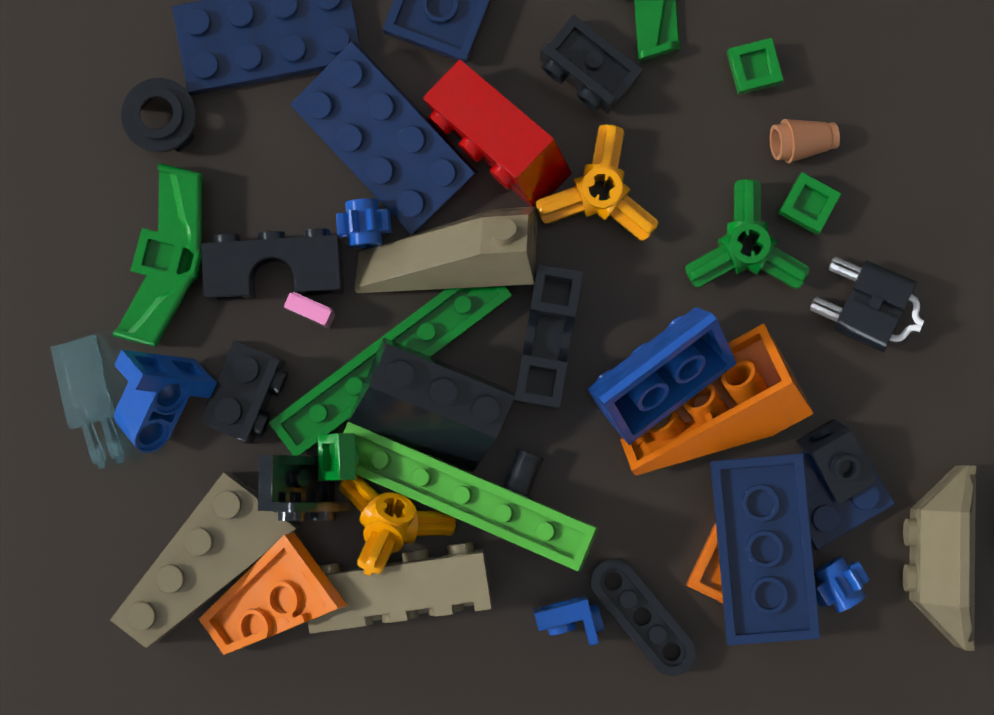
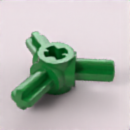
[685,179,810,289]

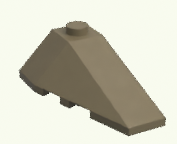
[355,206,538,293]

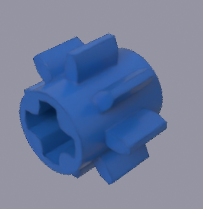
[336,198,391,248]
[814,556,870,613]

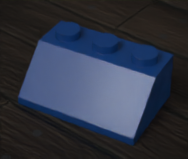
[587,307,737,445]

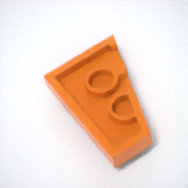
[199,533,348,655]

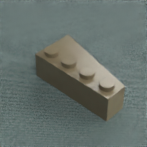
[110,472,302,648]
[308,542,492,634]

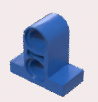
[114,349,217,453]

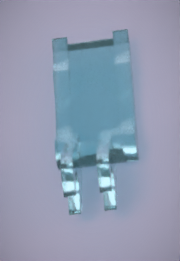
[50,334,124,469]

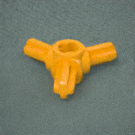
[536,124,658,241]
[338,475,456,576]

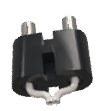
[810,257,924,353]

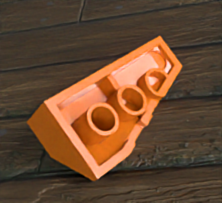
[620,323,814,476]

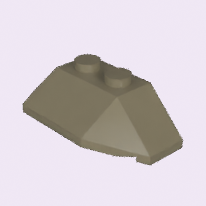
[903,465,977,651]

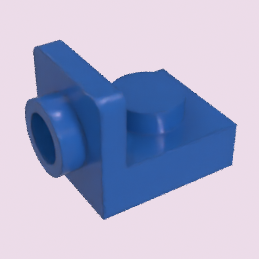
[533,595,604,646]

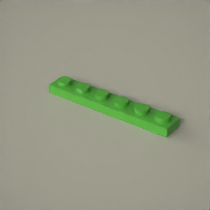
[343,422,599,571]

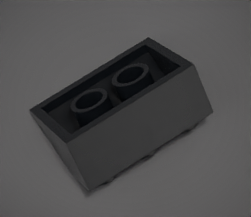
[348,337,515,472]

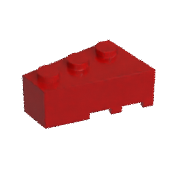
[423,59,572,207]

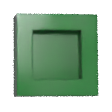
[727,38,783,95]
[778,172,841,235]
[318,433,359,481]

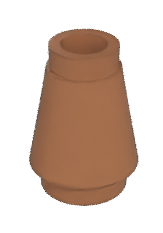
[770,119,840,164]

